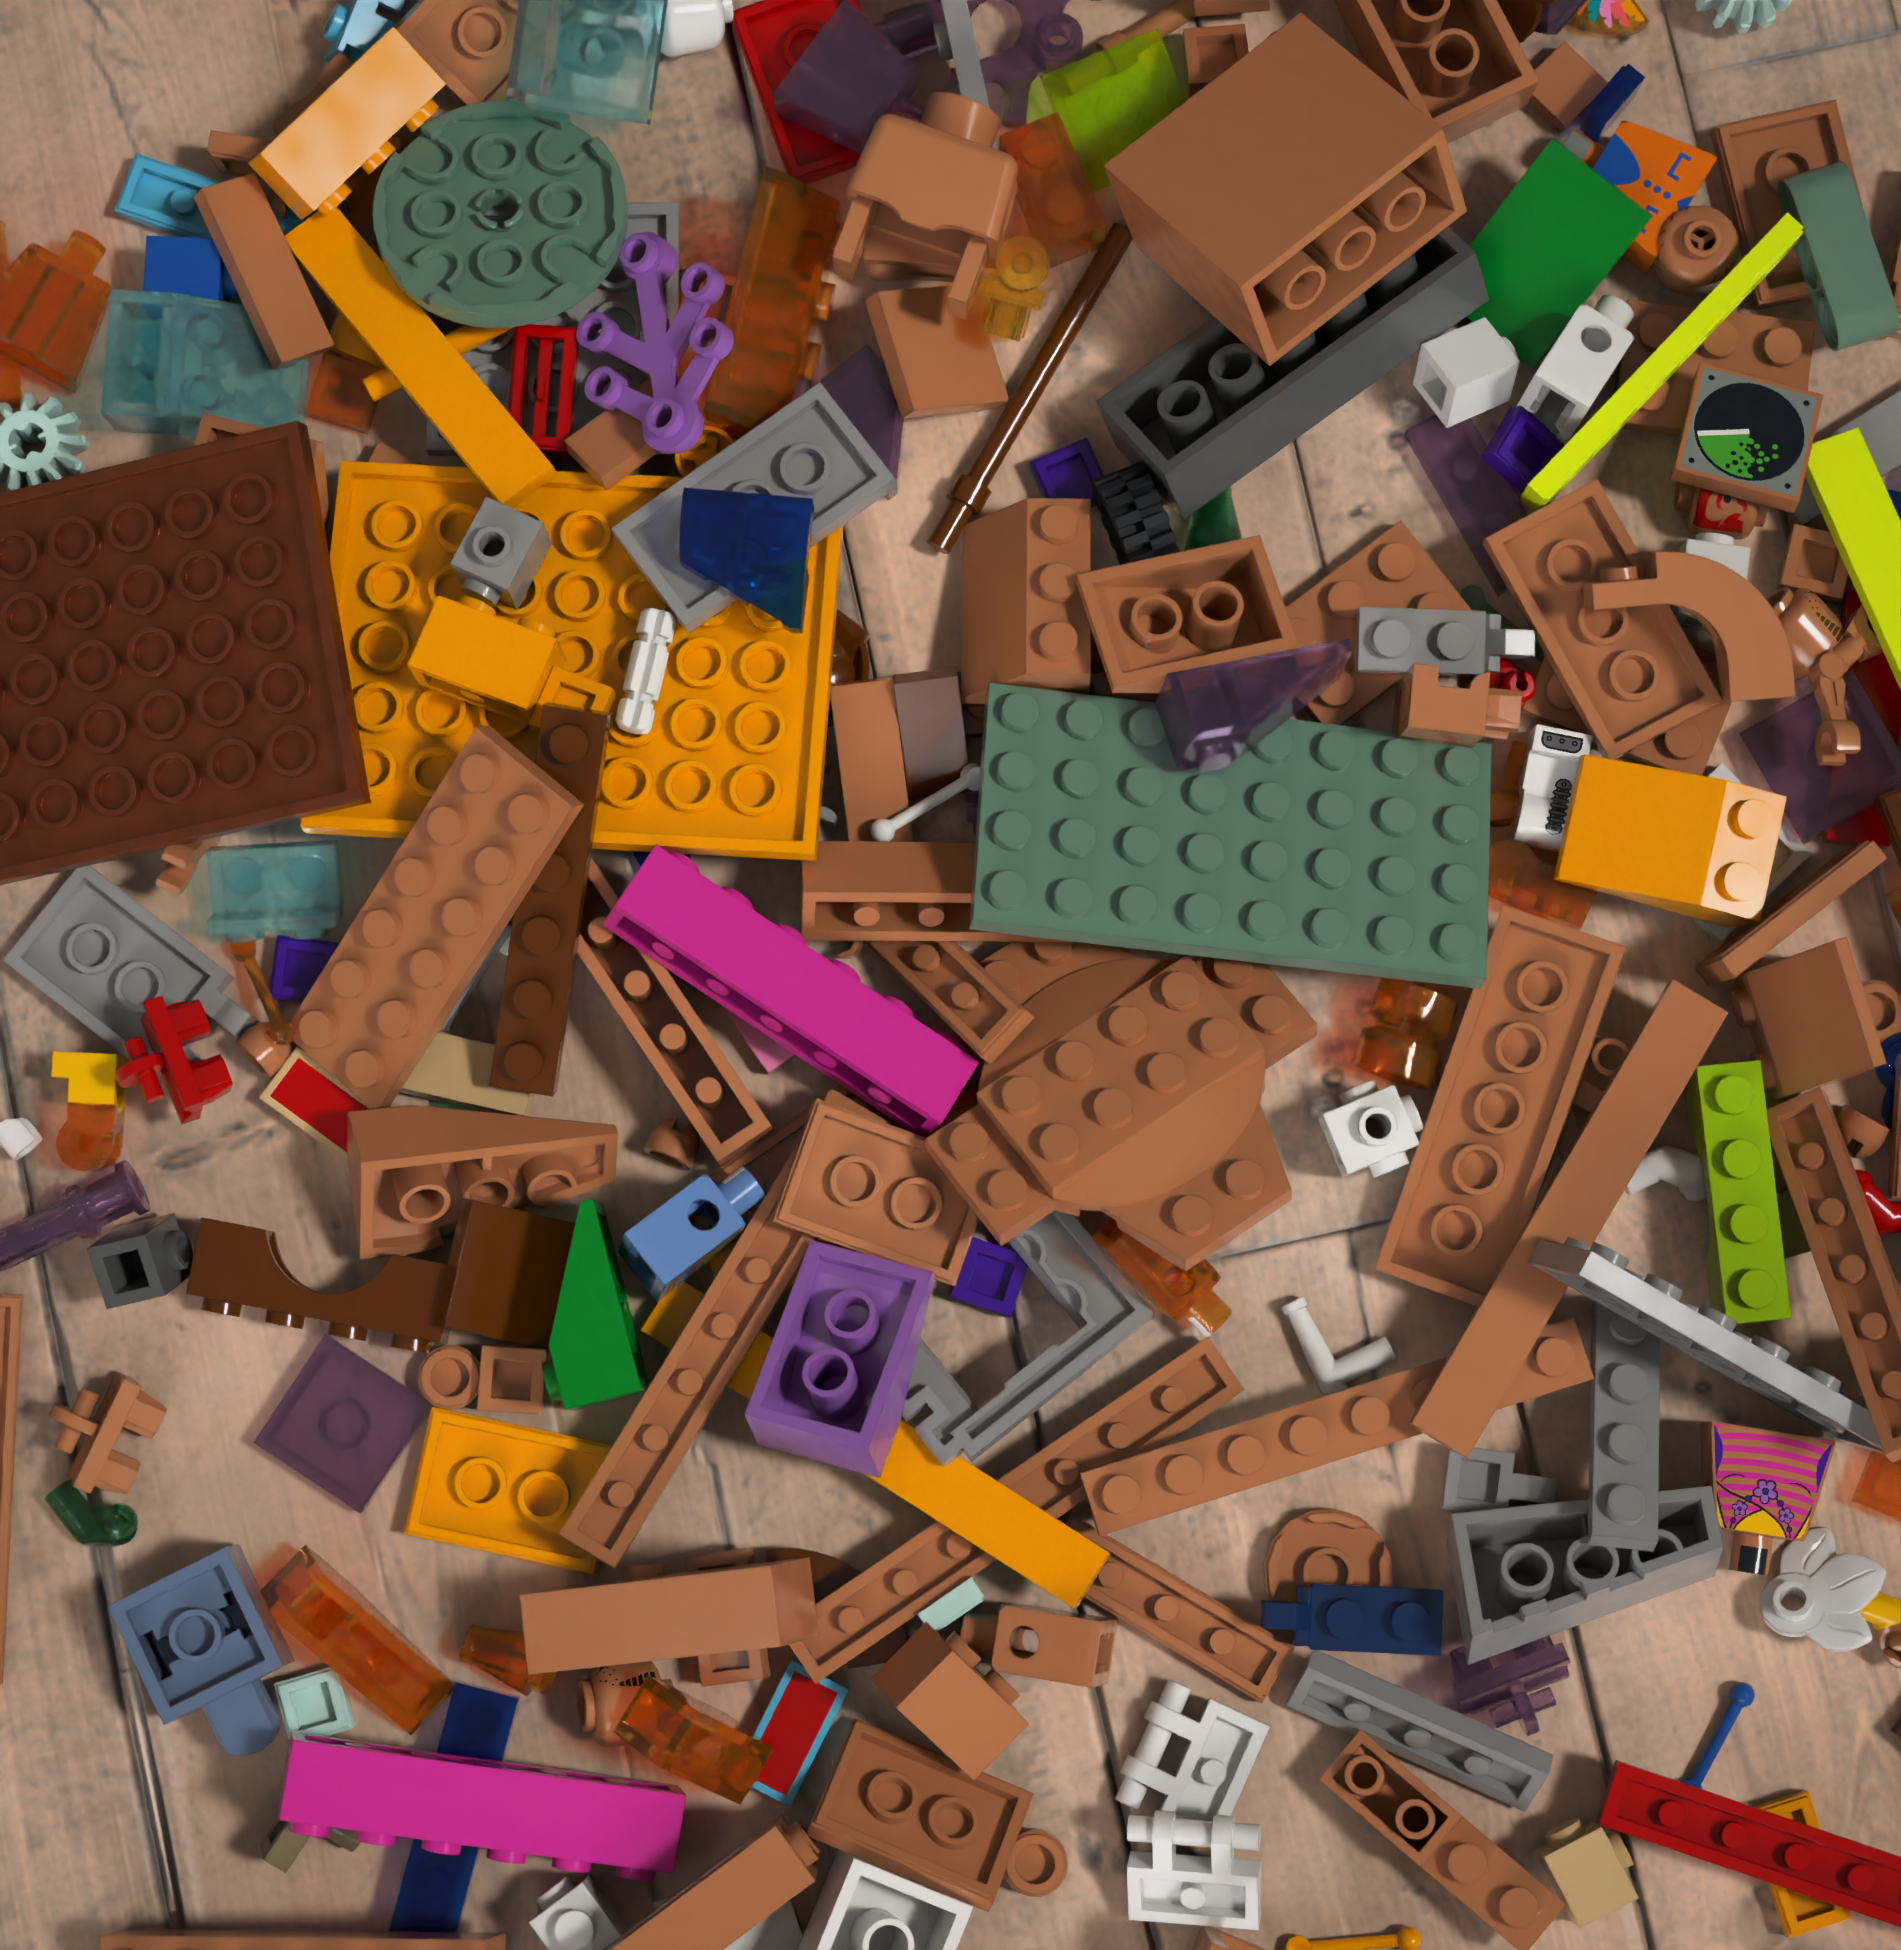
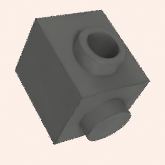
[87,1213,193,1309]

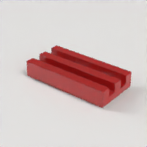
[507,324,579,456]

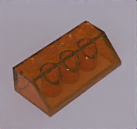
[704,166,844,442]

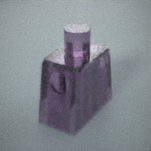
[773,0,923,154]

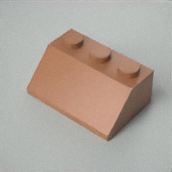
[961,498,1091,704]

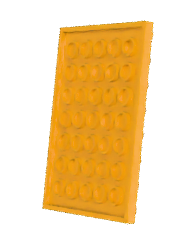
[300,461,844,861]

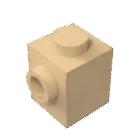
[1535,1818,1639,1928]

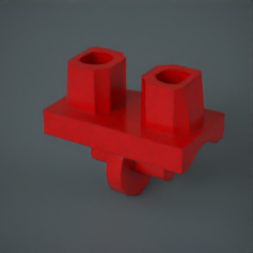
[115,996,233,1125]

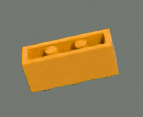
[248,27,446,220]

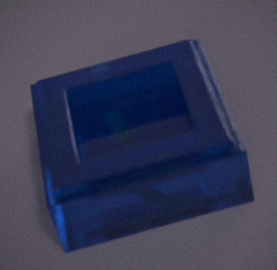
[1579,64,1645,142]

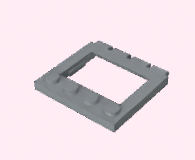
[828,1211,1154,1466]

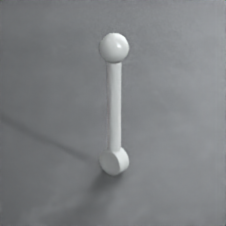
[870,763,980,842]

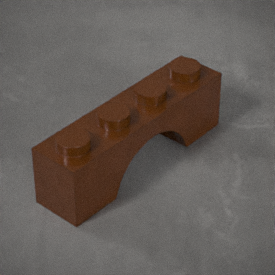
[186,1217,451,1354]

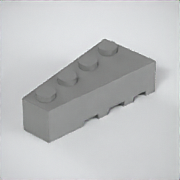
[1447,1486,1724,1665]

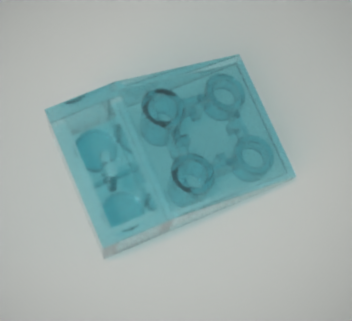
[101,289,310,436]

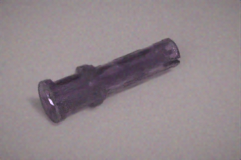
[0,1160,150,1273]

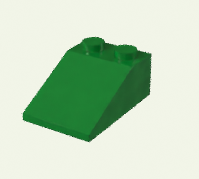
[542,1198,650,1410]

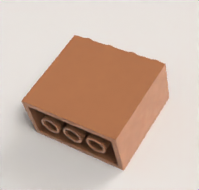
[1103,12,1467,366]

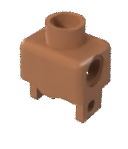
[832,92,1018,319]

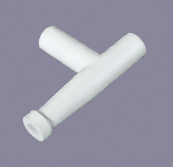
[1281,1296,1396,1396]

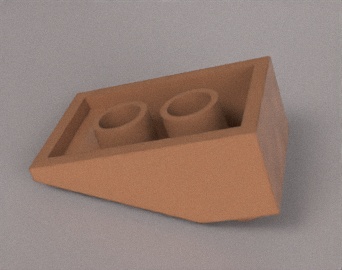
[1075,535,1299,694]
[1731,937,1887,1101]

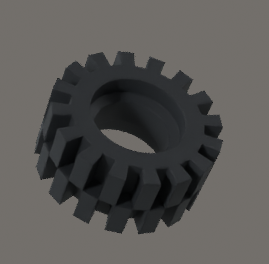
[1092,462,1180,565]

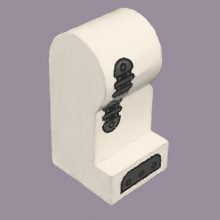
[1511,724,1593,853]

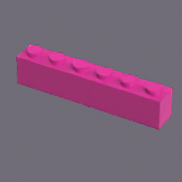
[602,844,979,1138]
[277,1732,686,1881]

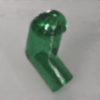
[44,1480,138,1547]

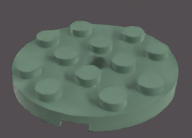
[373,100,628,328]

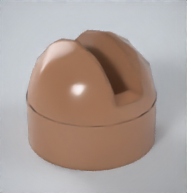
[234,1022,292,1078]
[1837,1104,1891,1159]
[643,1117,700,1171]

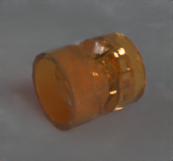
[1350,977,1459,1090]

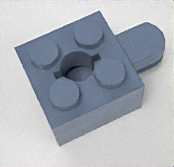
[107,1544,295,1756]

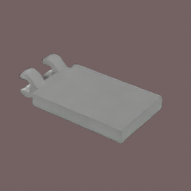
[3,865,259,1065]

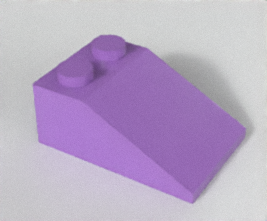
[744,1240,934,1478]

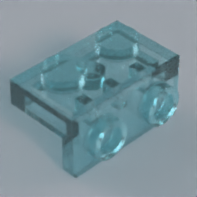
[207,840,344,943]

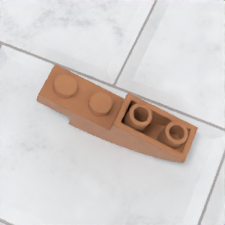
[1319,1729,1566,1950]

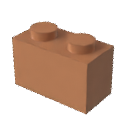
[871,1621,1029,1780]

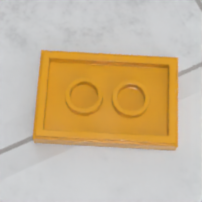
[404,1407,613,1574]

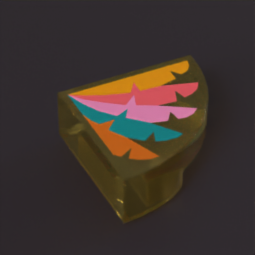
[1560,0,1649,37]

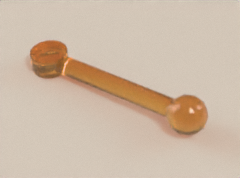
[230,934,295,1046]

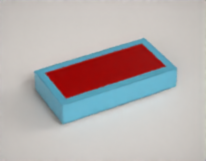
[732,1659,849,1807]

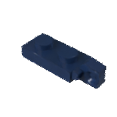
[1260,1583,1443,1656]

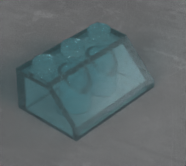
[505,0,668,125]

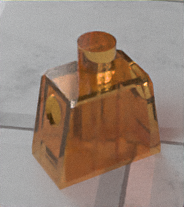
[0,230,111,394]

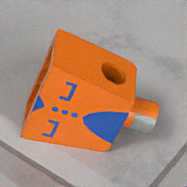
[1563,121,1718,274]

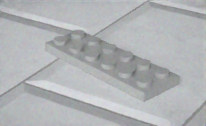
[1528,1237,1884,1454]

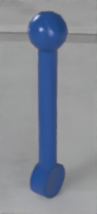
[1680,1682,1755,1789]

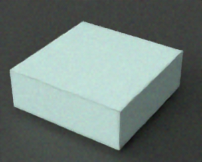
[918,1577,985,1632]
[274,1664,357,1740]

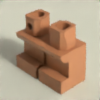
[1392,663,1522,747]

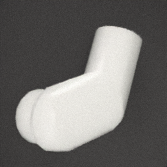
[1625,1145,1707,1201]

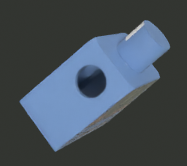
[618,1166,765,1302]

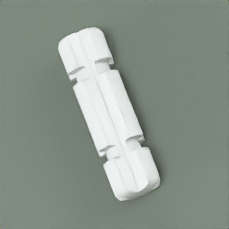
[615,608,676,735]

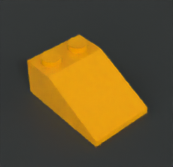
[1553,754,1787,927]

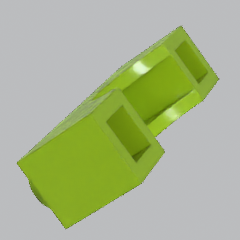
[1685,1060,1791,1324]

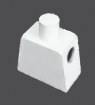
[1516,295,1634,445]

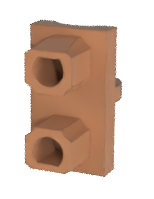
[48,1371,167,1494]

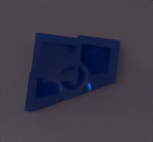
[679,487,815,633]

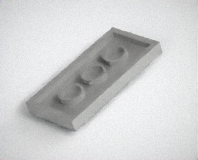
[611,382,897,634]

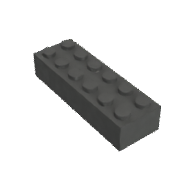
[1096,227,1490,520]

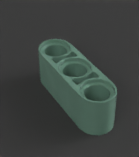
[1777,161,1899,352]

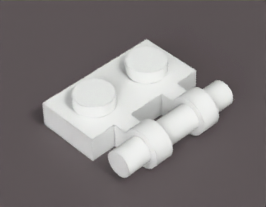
[1115,1679,1270,1821]
[1127,1810,1262,1930]

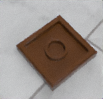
[434,1198,575,1349]

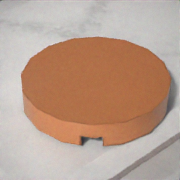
[1263,1509,1393,1602]

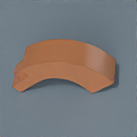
[1583,551,1795,702]

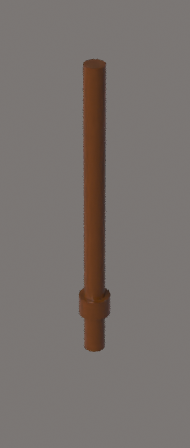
[927,223,1133,555]

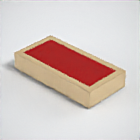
[259,1046,371,1162]

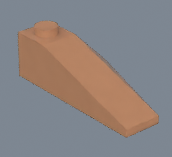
[347,1105,618,1260]

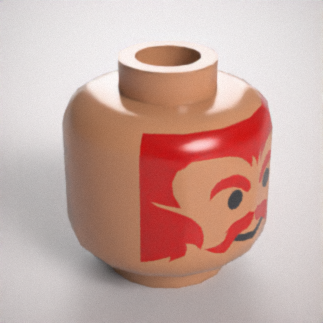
[1674,482,1769,540]

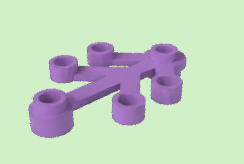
[576,232,734,454]

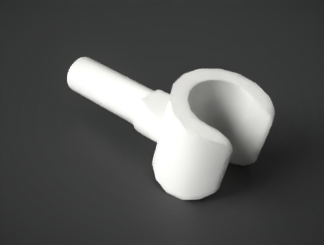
[0,1118,43,1161]

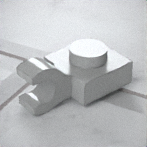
[1441,1448,1558,1512]

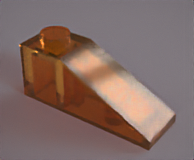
[260,1544,456,1735]

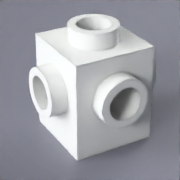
[1318,1080,1423,1178]

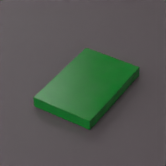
[1466,138,1653,369]

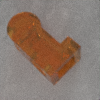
[1488,839,1597,930]

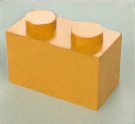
[407,595,566,725]

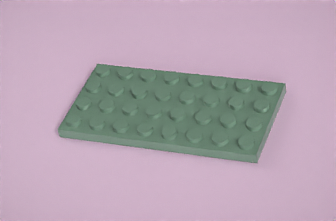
[969,682,1492,989]

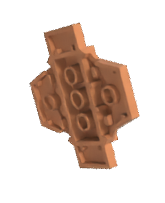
[925,942,1317,1272]

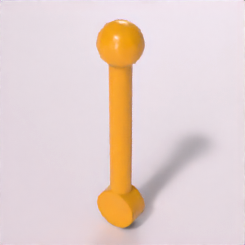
[1285,1926,1422,1950]

